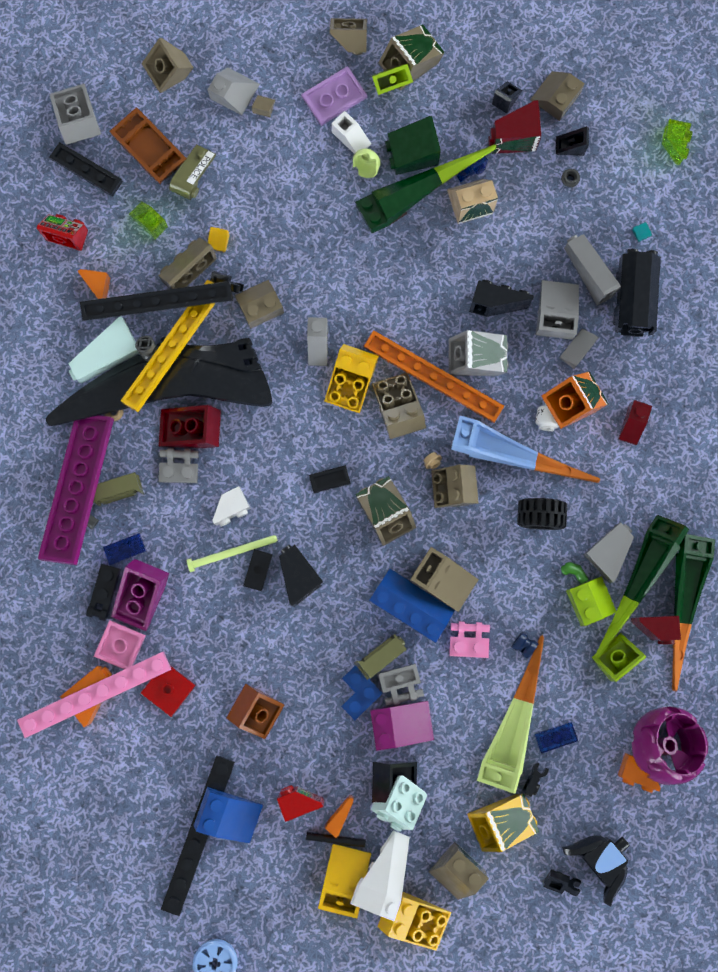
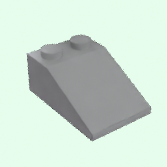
[49,84,101,145]

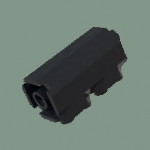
[613,249,661,337]

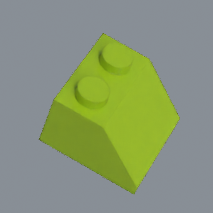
[566,576,616,626]

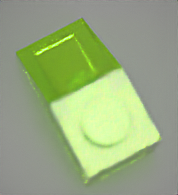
[129,201,168,240]

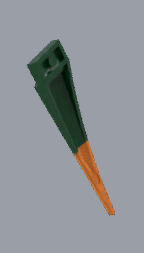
[672,534,715,691]

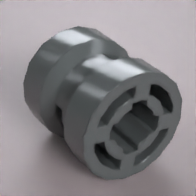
[135,336,158,362]

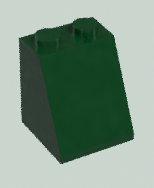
[385,116,441,175]

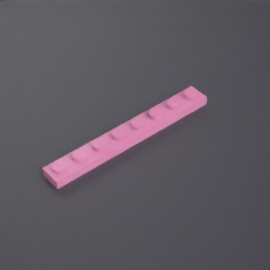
[17,652,172,738]

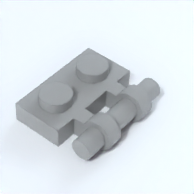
[158,448,199,484]
[378,664,424,706]

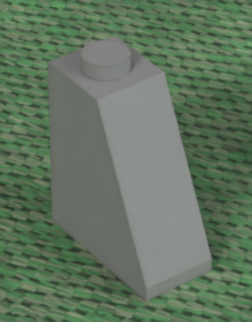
[307,317,329,366]
[583,523,634,583]

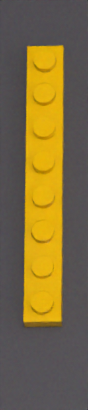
[121,279,215,412]

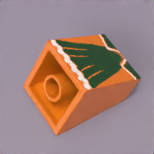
[541,371,609,429]

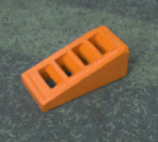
[325,795,354,838]

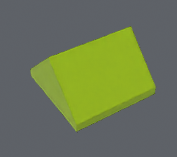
[591,633,646,682]

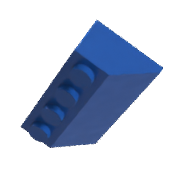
[369,569,455,643]

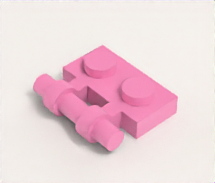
[449,621,490,658]

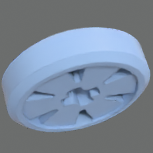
[193,939,238,972]

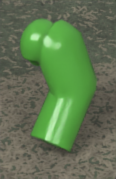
[561,562,589,584]

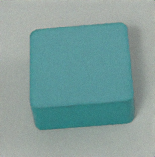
[632,222,652,242]

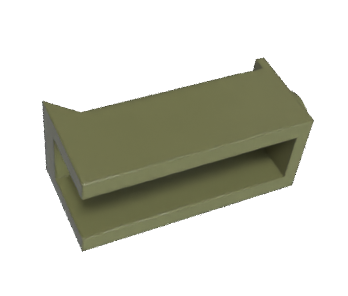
[93,472,144,506]
[354,634,407,680]

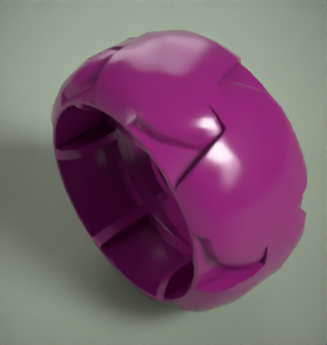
[631,706,708,785]

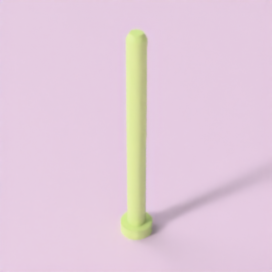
[186,535,278,572]

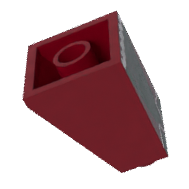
[488,100,542,154]

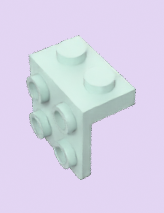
[371,775,427,831]

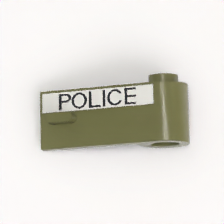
[169,144,216,200]

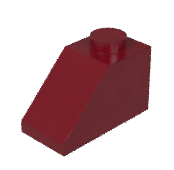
[618,400,652,445]

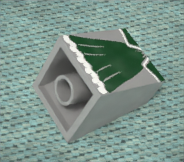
[449,330,509,376]

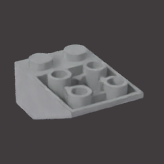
[535,280,579,340]

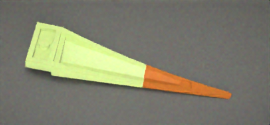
[477,635,544,794]

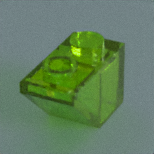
[661,119,693,165]

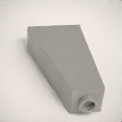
[564,234,621,305]

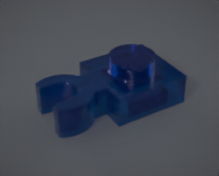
[456,156,488,182]

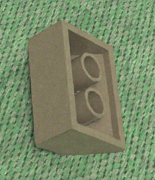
[158,237,217,289]

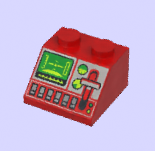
[36,214,88,251]
[277,785,324,822]

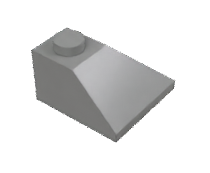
[207,67,260,115]

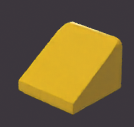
[208,227,230,252]

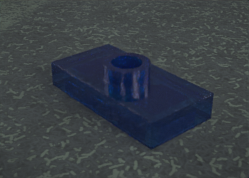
[103,533,147,565]
[534,722,578,754]

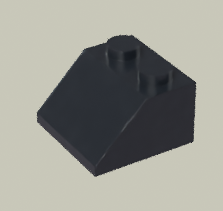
[372,761,417,803]

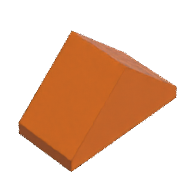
[78,269,110,299]

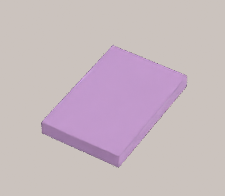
[301,66,367,126]

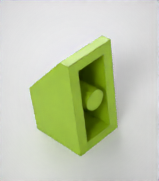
[372,63,413,95]

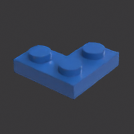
[341,665,383,721]

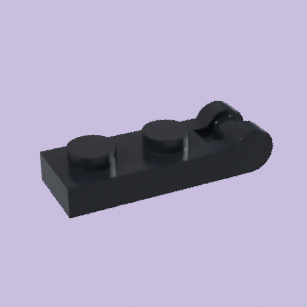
[86,564,121,621]

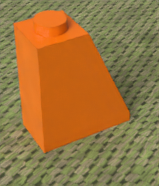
[60,666,112,727]

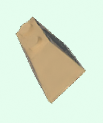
[447,179,498,224]

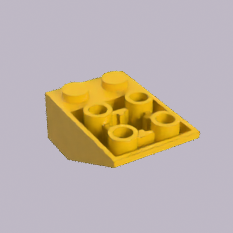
[324,344,379,414]
[318,844,371,919]
[377,892,451,951]

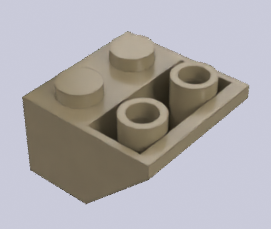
[431,464,479,508]

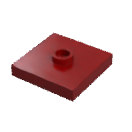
[141,665,196,717]

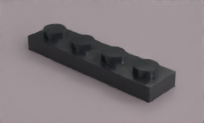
[49,142,123,197]

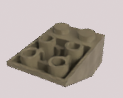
[372,373,426,439]
[409,547,479,612]

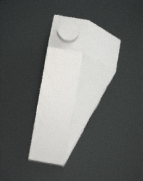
[350,830,410,921]

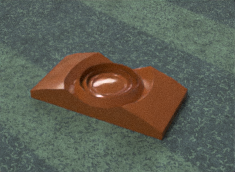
[109,107,187,184]

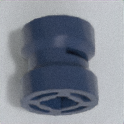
[511,632,539,659]

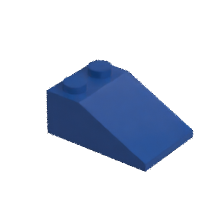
[193,787,263,843]

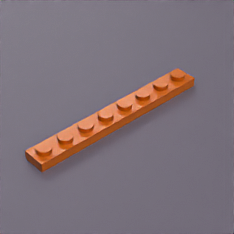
[364,330,504,423]

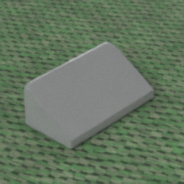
[559,329,599,369]

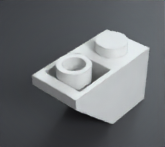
[331,111,371,154]
[213,486,251,527]

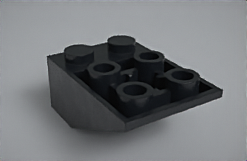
[469,280,534,317]

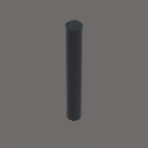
[306,832,366,848]

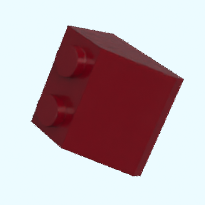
[631,616,681,645]

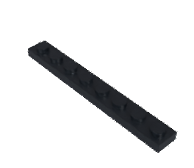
[80,281,233,321]
[160,755,235,916]

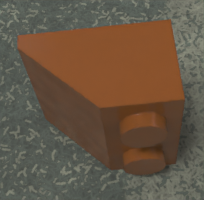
[226,684,284,739]

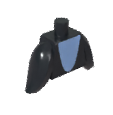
[562,835,630,907]

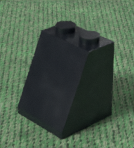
[279,544,325,607]

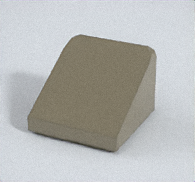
[252,95,275,117]

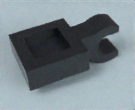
[210,271,244,293]
[520,763,549,797]
[543,870,581,896]

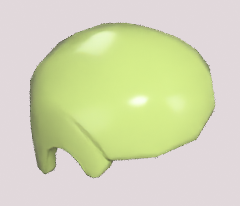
[353,148,380,178]

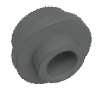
[561,169,580,187]

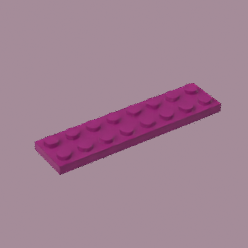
[38,415,114,566]

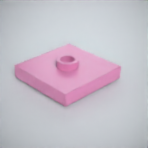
[93,620,146,670]

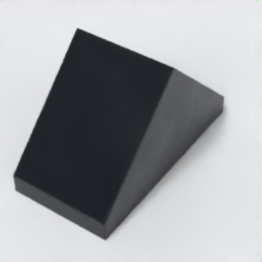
[492,81,523,113]
[556,126,589,156]

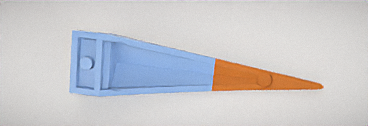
[451,416,600,483]

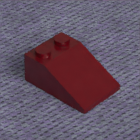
[158,405,221,448]

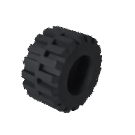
[517,498,568,530]

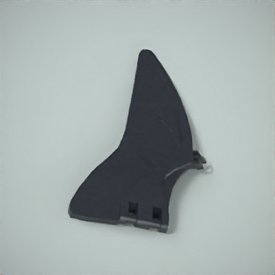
[46,337,273,426]

